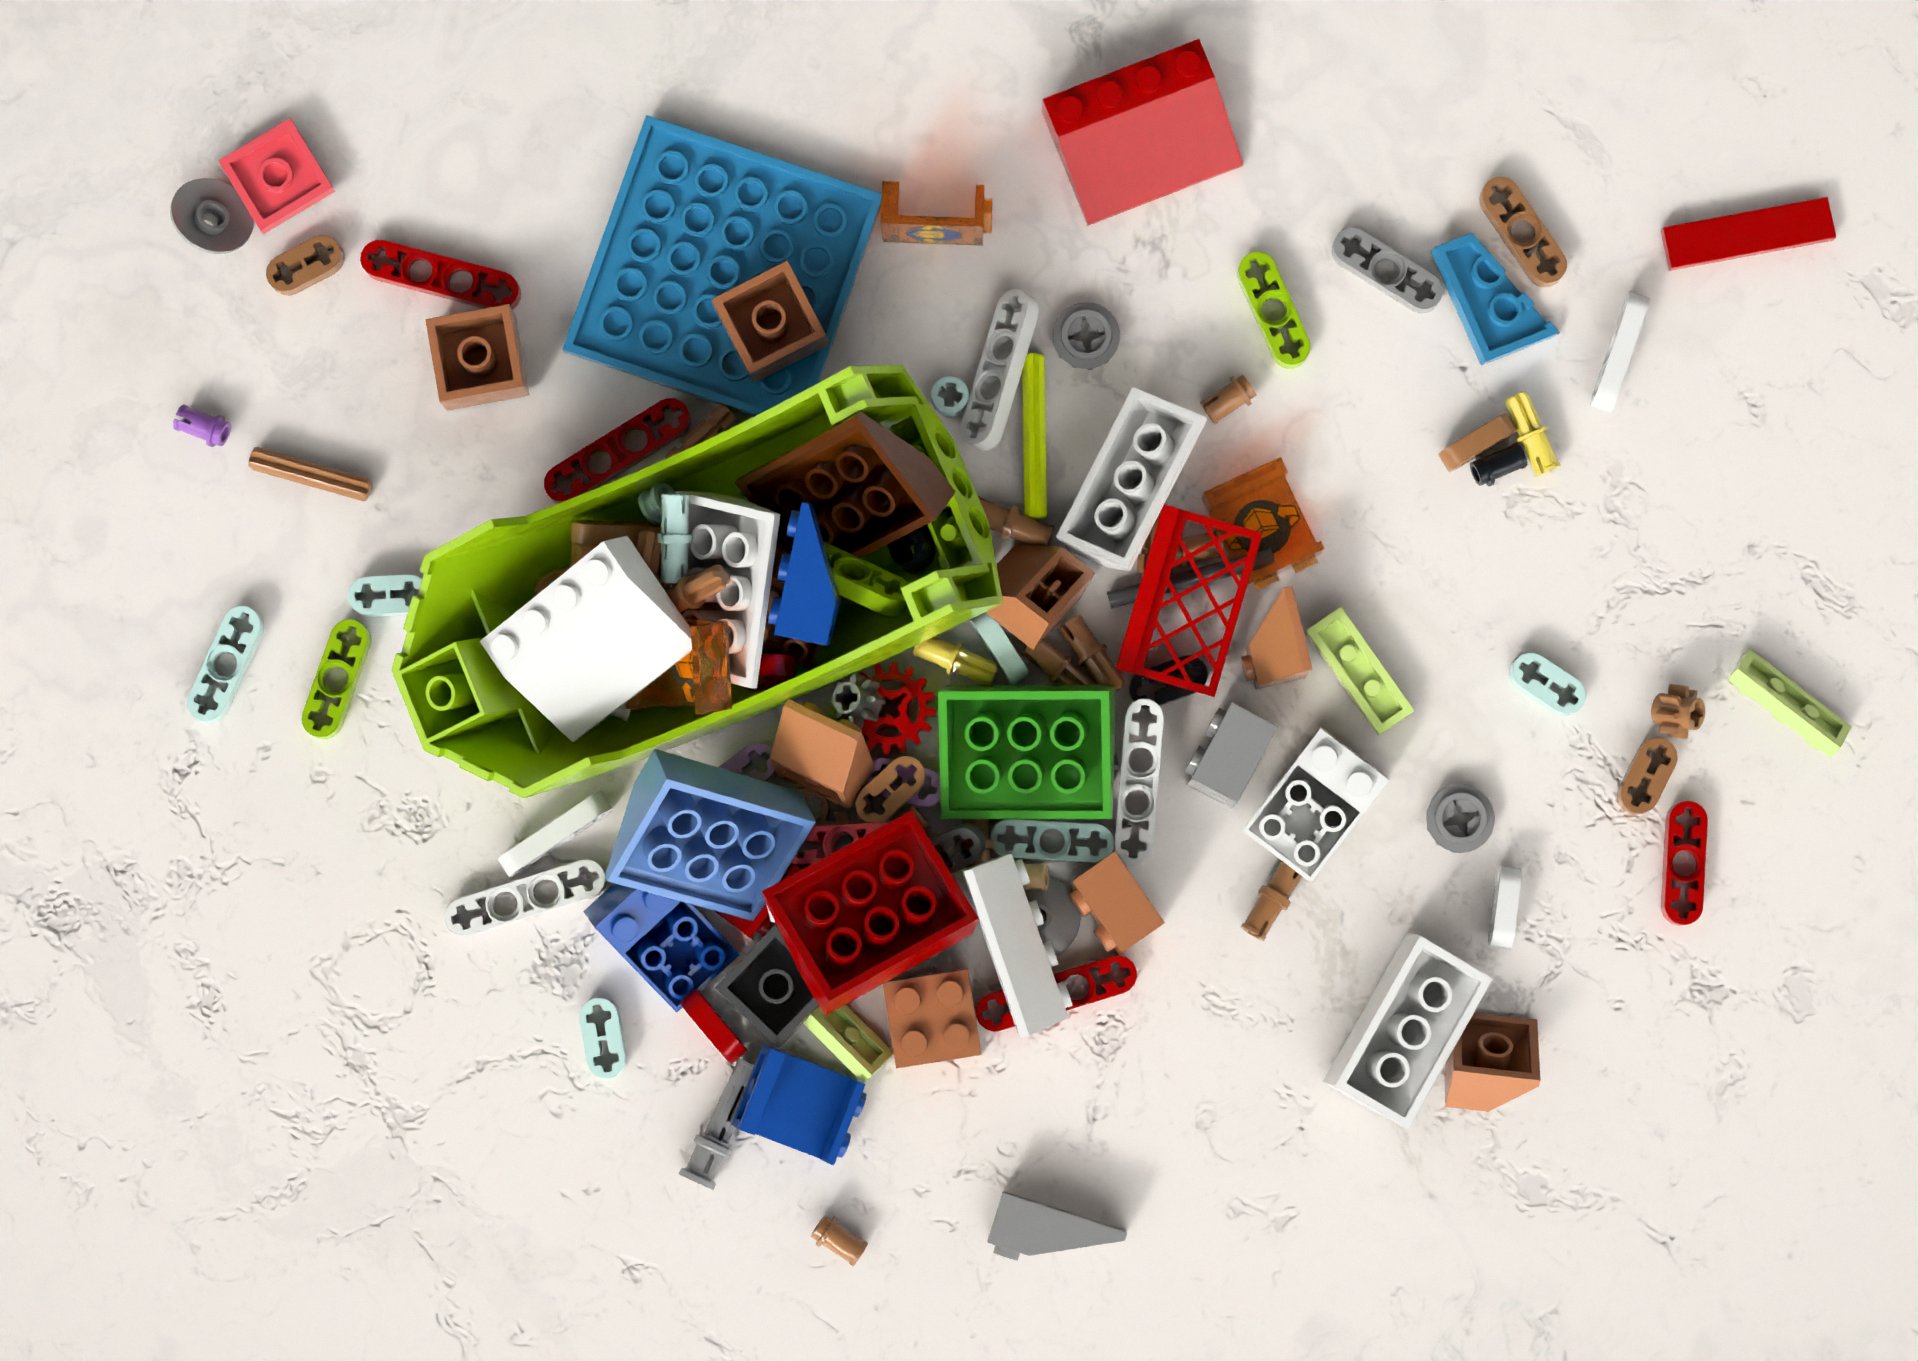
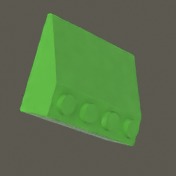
[938,685,1115,819]

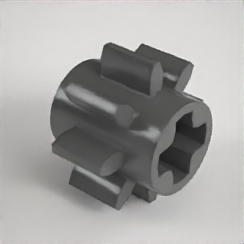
[829,673,885,729]

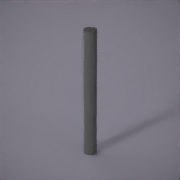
[1107,548,1275,609]

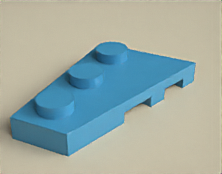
[1430,233,1560,366]

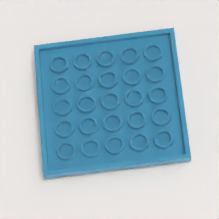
[562,115,884,416]

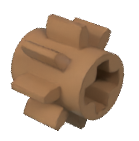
[1651,684,1705,739]

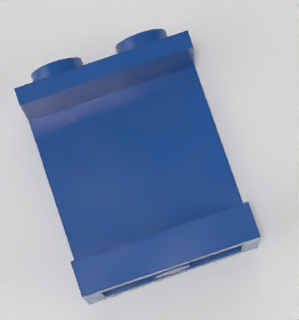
[731,1044,867,1165]

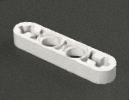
[960,289,1039,451]
[1114,698,1164,865]
[444,859,607,937]

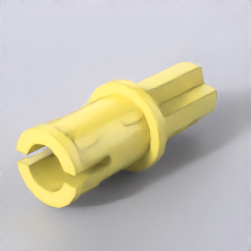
[1505,391,1561,477]
[913,636,998,685]

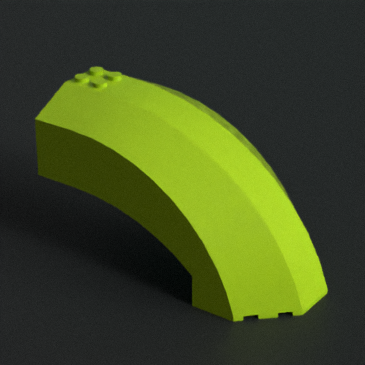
[391,364,1003,798]

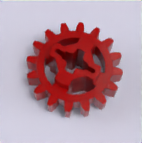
[860,662,937,756]

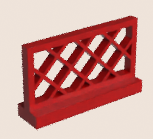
[1115,504,1263,697]

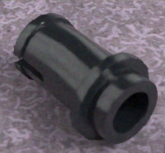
[1470,442,1528,486]

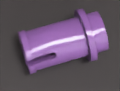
[173,404,231,447]

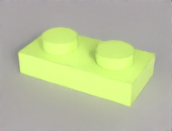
[803,1005,894,1083]

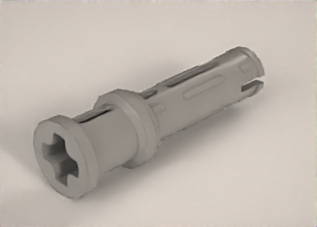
[679,1059,754,1190]

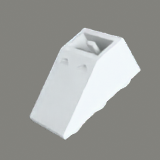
[1242,727,1390,883]

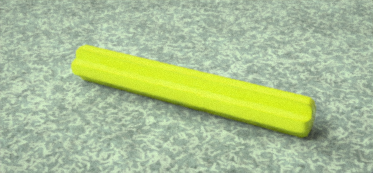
[1022,353,1047,520]

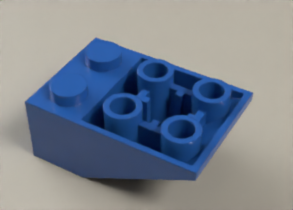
[768,503,840,646]
[583,883,740,1013]

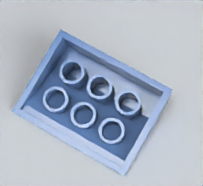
[605,749,816,921]

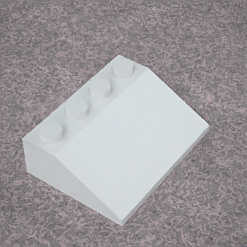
[663,491,780,688]
[480,536,701,742]

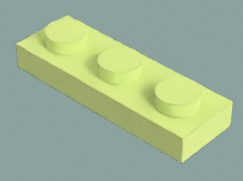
[1305,607,1414,736]
[1728,649,1852,758]

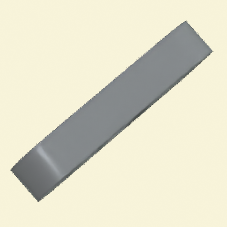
[1332,227,1443,313]

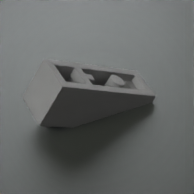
[987,1191,1127,1261]

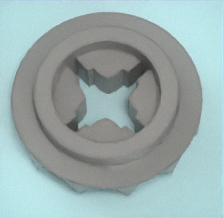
[1053,302,1120,370]
[1426,785,1495,853]

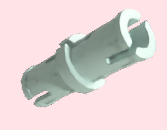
[657,493,692,583]

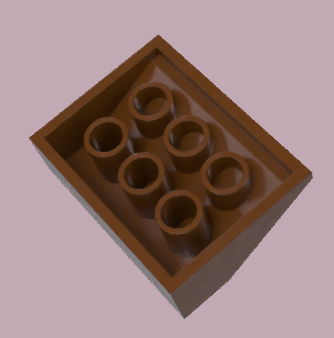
[735,411,956,558]

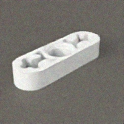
[1590,291,1650,412]
[498,791,613,878]

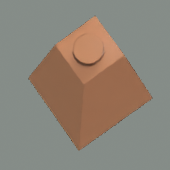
[1241,586,1313,690]
[1445,1012,1541,1112]

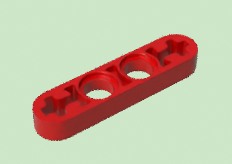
[360,240,521,309]
[544,398,691,503]
[976,955,1137,1032]

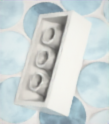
[1056,387,1207,571]
[962,853,1073,1038]
[1323,933,1493,1129]

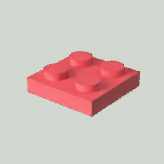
[218,118,336,234]

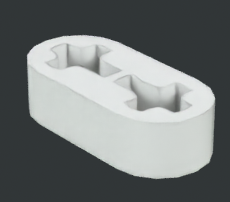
[1488,865,1522,949]

